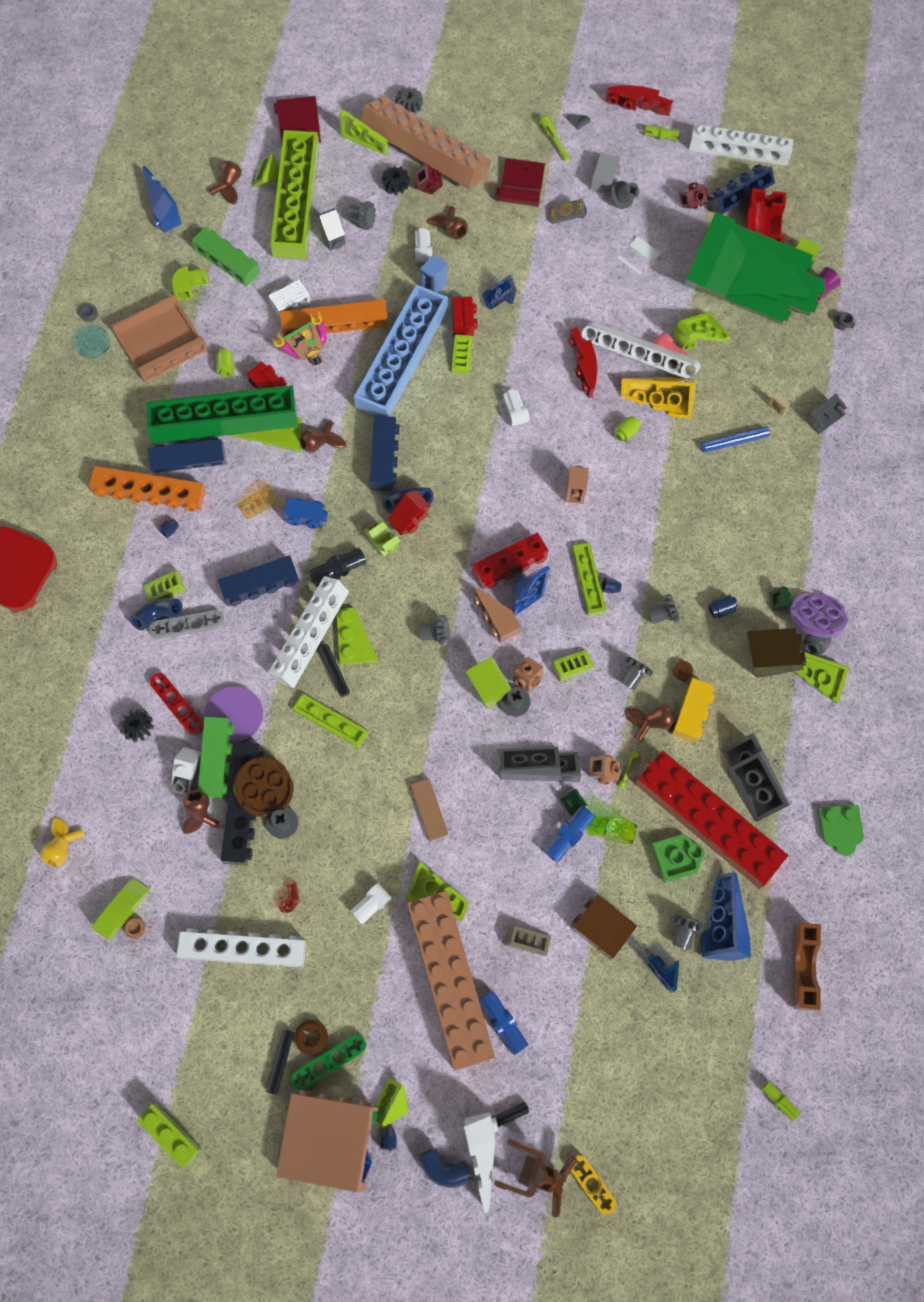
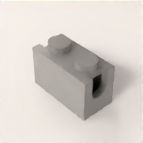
[590,153,622,194]

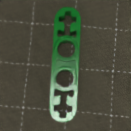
[291,1035,366,1090]

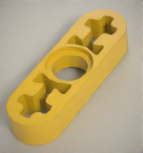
[571,1155,616,1215]

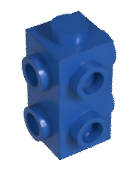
[284,497,328,529]

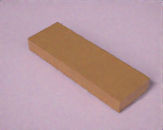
[411,779,449,841]

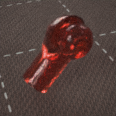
[279,884,300,913]

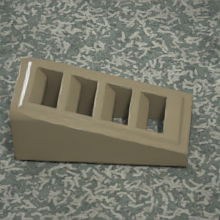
[504,924,551,956]

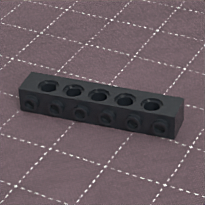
[220,742,265,866]

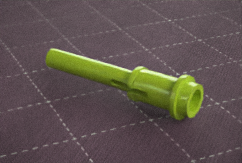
[539,114,570,161]

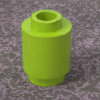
[672,326,697,350]
[215,349,235,377]
[614,416,641,442]

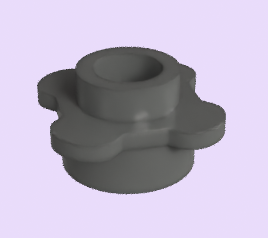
[835,312,855,331]

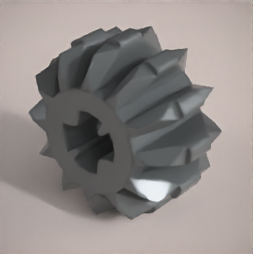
[395,86,423,114]

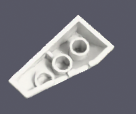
[464,1112,498,1213]

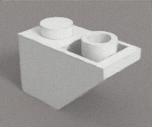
[170,747,201,796]

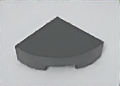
[567,114,591,130]

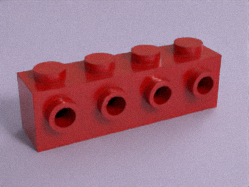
[472,532,549,589]

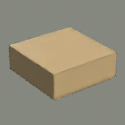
[769,392,790,416]

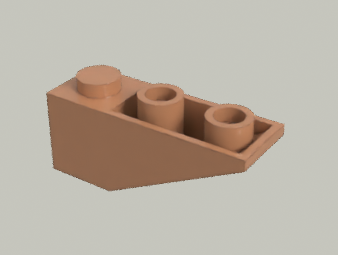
[473,588,521,643]

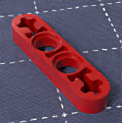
[150,673,204,735]

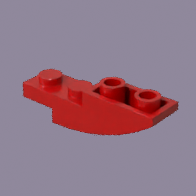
[605,85,673,116]
[568,327,597,398]

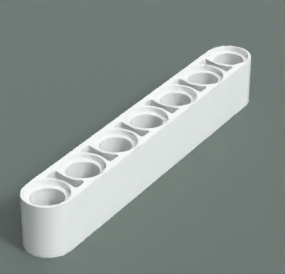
[582,322,700,379]

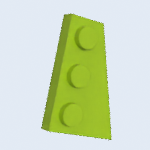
[339,109,388,155]
[677,312,731,341]
[337,608,378,665]
[793,651,849,704]
[405,861,469,922]

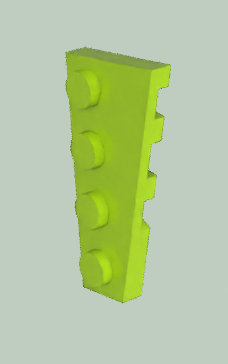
[229,418,302,453]

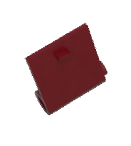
[273,96,321,145]
[496,158,545,207]

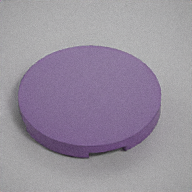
[790,592,848,638]
[204,686,263,744]

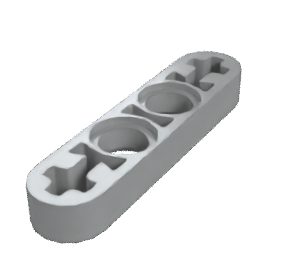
[149,610,224,639]

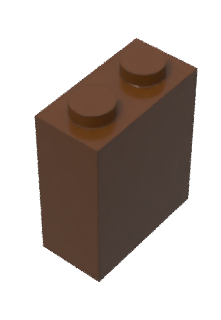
[572,895,638,960]

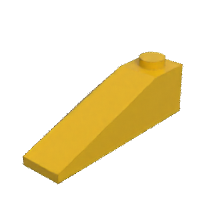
[621,377,696,418]

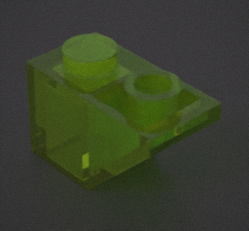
[588,816,637,844]

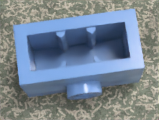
[420,254,447,293]

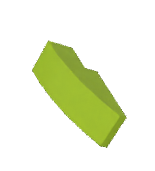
[91,878,150,941]

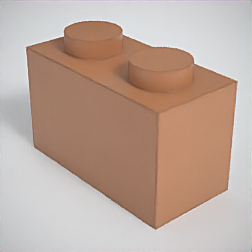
[565,466,589,504]

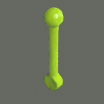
[618,750,638,788]

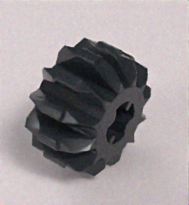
[381,165,410,196]
[119,708,154,742]

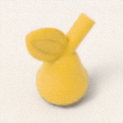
[40,817,84,867]

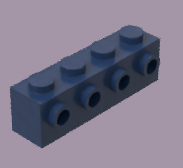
[707,164,775,214]
[370,416,400,491]
[147,437,227,473]
[218,555,299,606]

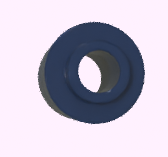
[708,594,738,618]

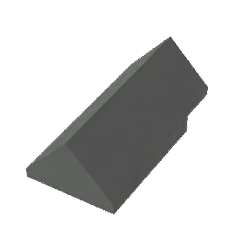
[722,733,790,822]
[500,747,581,782]

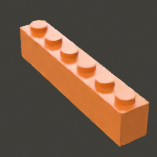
[280,299,388,337]

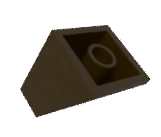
[747,628,807,678]

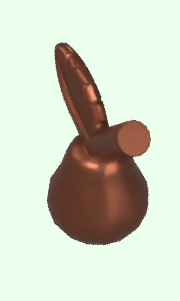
[209,161,242,205]
[427,206,468,240]
[300,420,347,453]
[625,704,675,741]
[182,790,219,834]

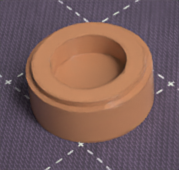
[124,918,146,939]

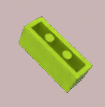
[136,1103,202,1168]

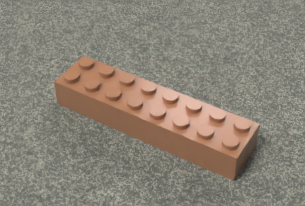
[361,95,491,189]
[407,891,495,1071]

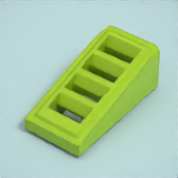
[451,335,472,374]
[144,570,186,602]
[552,650,594,682]

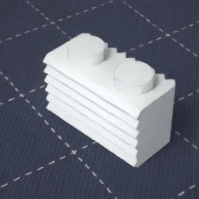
[269,280,311,319]

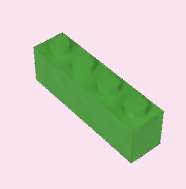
[191,227,260,287]
[198,717,234,799]

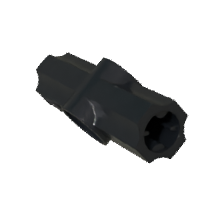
[309,548,367,586]

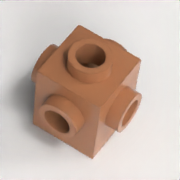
[513,657,544,692]
[588,755,620,785]

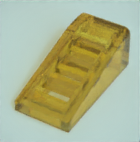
[238,484,281,520]

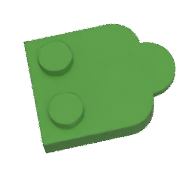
[818,805,864,856]
[651,835,704,883]

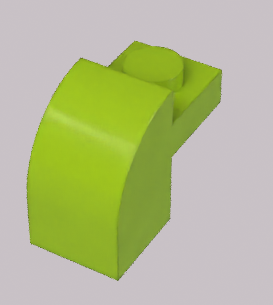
[172,265,209,301]
[363,520,401,557]

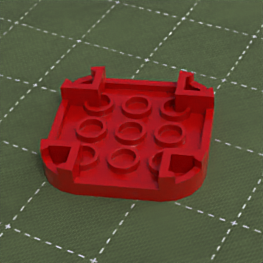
[0,526,58,613]

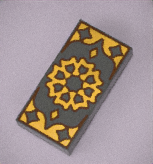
[550,198,585,224]

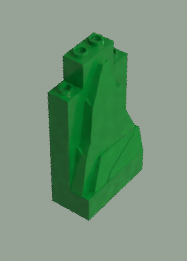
[686,212,826,324]

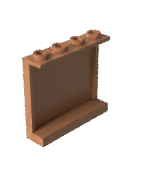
[111,294,207,382]
[276,1090,378,1192]

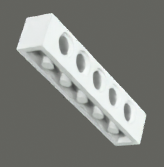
[689,124,793,166]
[268,576,349,688]
[177,928,306,968]

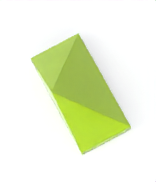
[252,154,279,187]
[374,1077,408,1127]

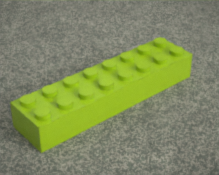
[270,130,319,259]

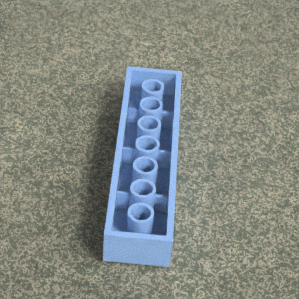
[354,284,448,417]

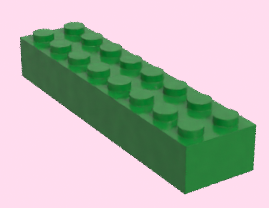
[147,385,298,444]

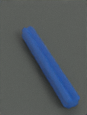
[701,427,770,453]

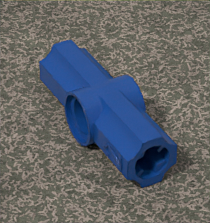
[544,806,595,863]
[479,991,529,1055]

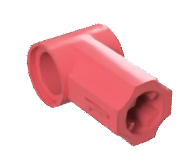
[653,333,687,366]

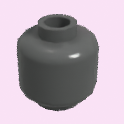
[803,633,832,655]

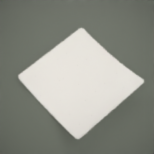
[617,236,661,275]

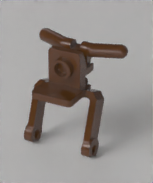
[494,1139,577,1218]

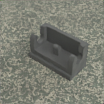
[805,393,847,434]

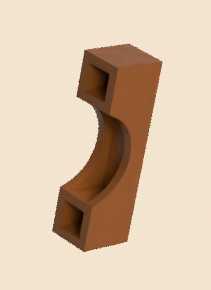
[793,922,821,1011]

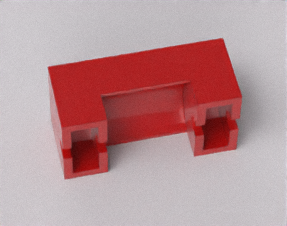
[745,189,787,243]

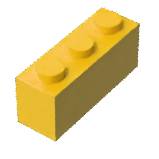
[671,678,716,743]

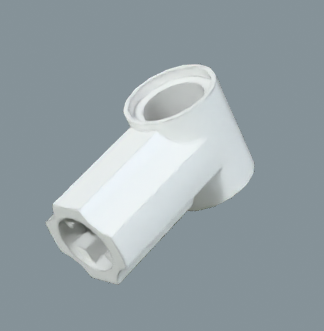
[415,228,433,263]
[503,389,530,426]
[350,883,393,924]

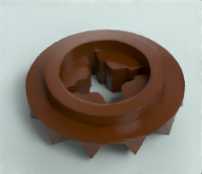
[294,1020,328,1055]

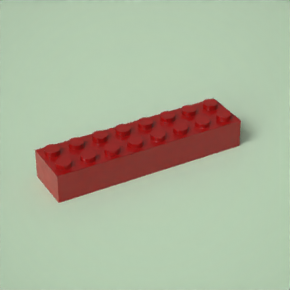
[635,750,789,889]

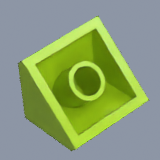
[466,656,511,709]

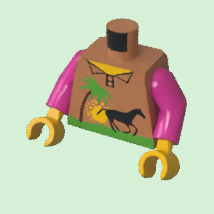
[272,311,327,366]

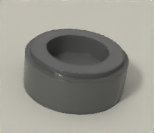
[79,304,98,322]

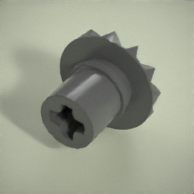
[609,181,639,209]
[346,201,376,230]
[648,594,680,624]
[419,615,450,646]
[620,657,653,691]
[499,687,531,717]
[266,807,299,839]
[672,915,705,950]

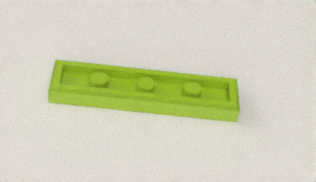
[571,542,607,615]
[292,693,369,749]

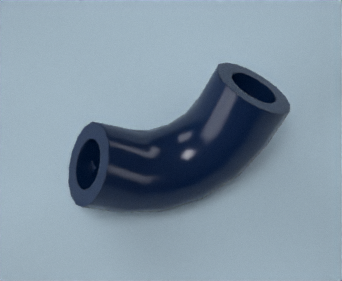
[382,487,434,513]
[130,598,183,631]
[417,1147,474,1188]

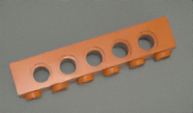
[89,466,206,511]

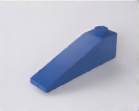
[142,166,182,233]
[512,566,550,616]
[701,872,751,961]

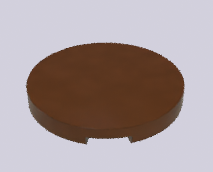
[233,757,294,818]

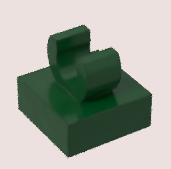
[769,586,792,611]
[559,789,587,817]

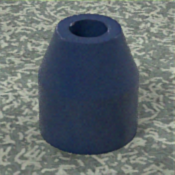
[158,519,179,538]
[602,577,622,594]
[379,1128,397,1150]

